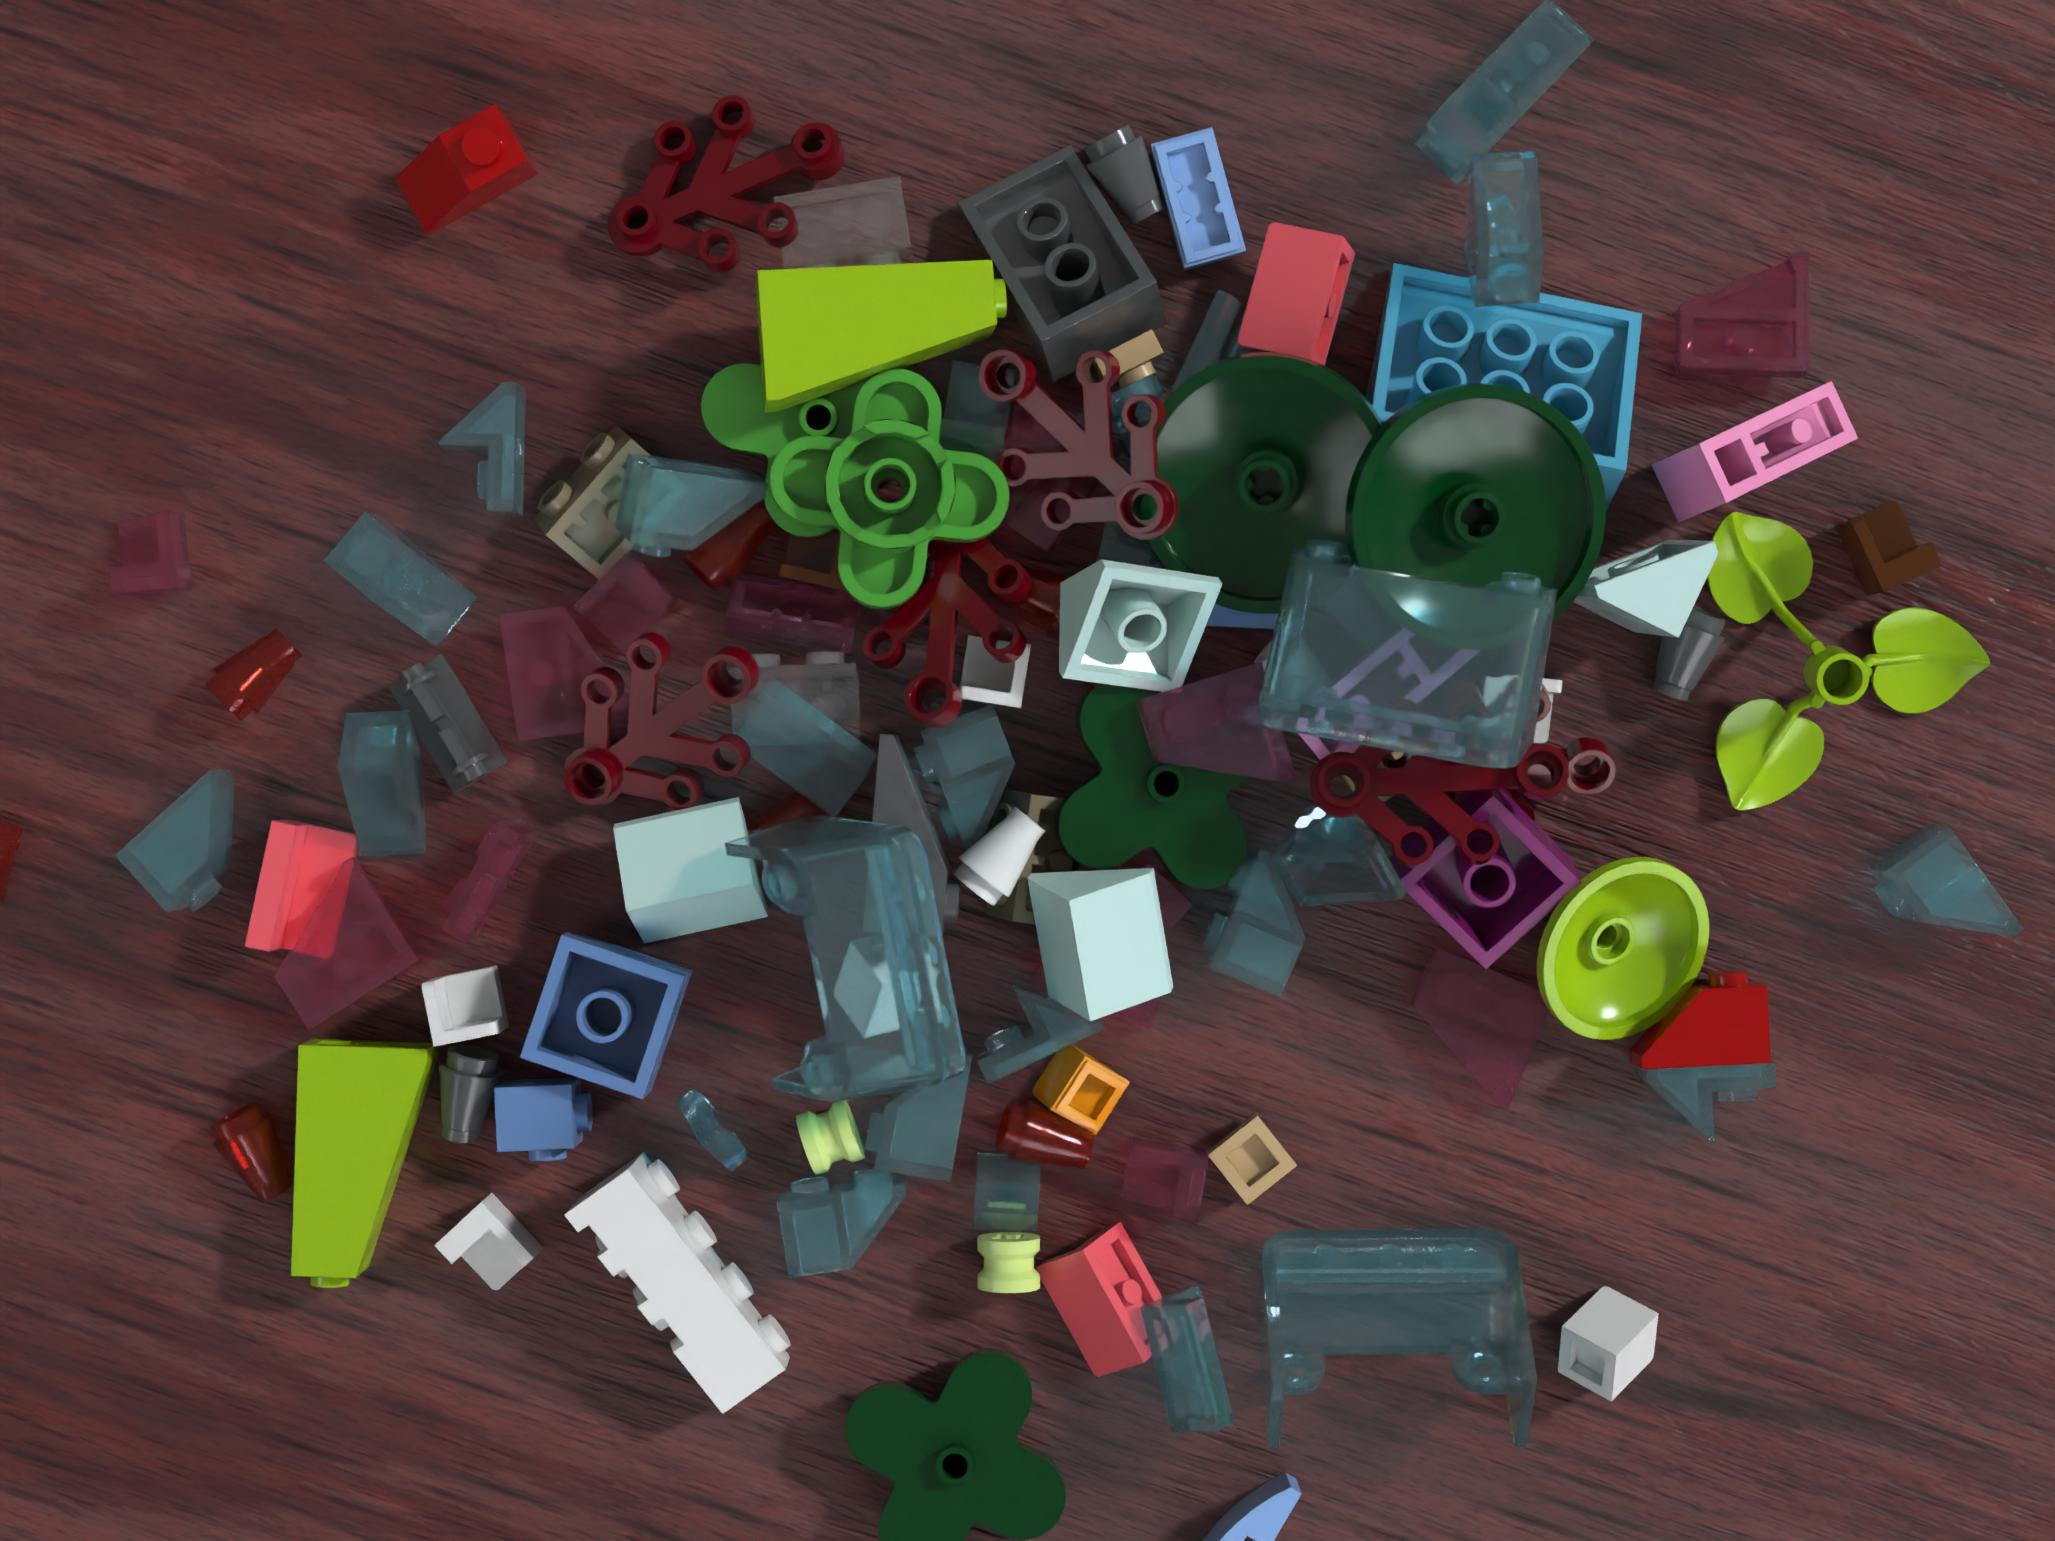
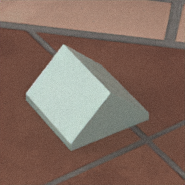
[1573,540,1718,638]
[1059,559,1222,694]
[613,797,768,944]
[1027,868,1174,1021]

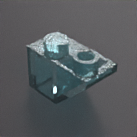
[914,704,1016,850]
[1201,847,1306,997]
[777,1167,908,1279]

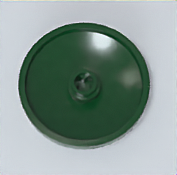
[1140,352,1383,614]
[1345,383,1606,649]

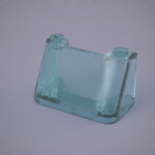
[1257,539,1557,768]

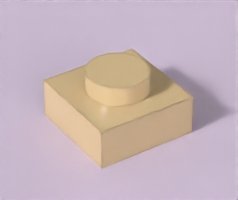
[1093,329,1164,390]
[1206,1113,1297,1205]

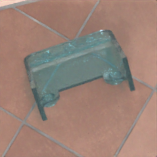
[724,814,965,1103]
[1261,1229,1537,1447]

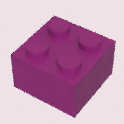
[1390,790,1581,969]

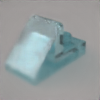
[939,360,1016,464]
[438,382,526,516]
[977,982,1104,1084]
[1634,1061,1776,1142]

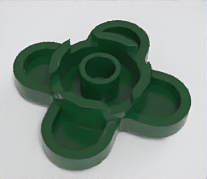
[1055,683,1268,889]
[845,1348,1066,1541]

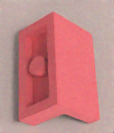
[1238,222,1355,366]
[245,819,359,958]
[1036,1221,1182,1377]

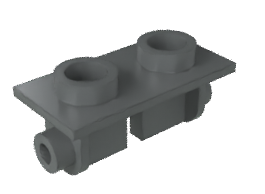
[388,653,509,795]

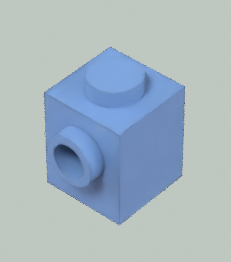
[494,1078,593,1161]

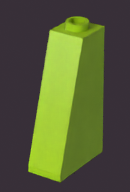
[755,260,1007,413]
[291,1039,439,1288]

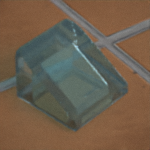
[974,1153,1041,1232]

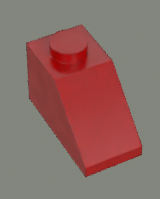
[395,104,539,236]
[1630,970,1771,1070]

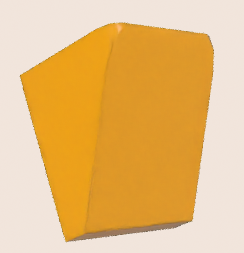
[1032,1041,1130,1135]

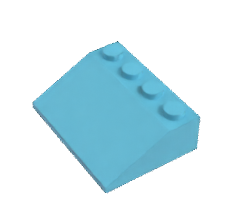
[1366,263,1642,511]

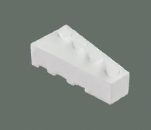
[564,1152,791,1414]

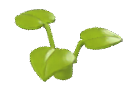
[1707,511,1990,811]

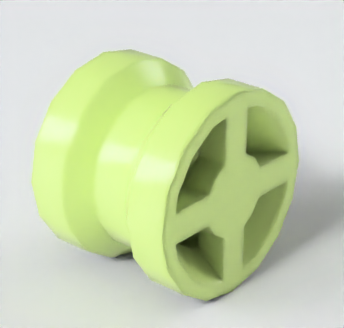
[796,1098,865,1175]
[977,1232,1040,1293]

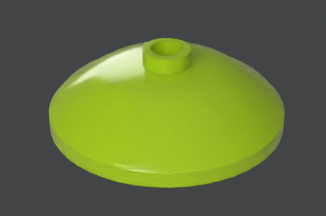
[1537,857,1709,1040]

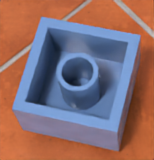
[520,930,692,1099]

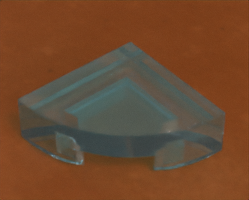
[676,1089,749,1172]

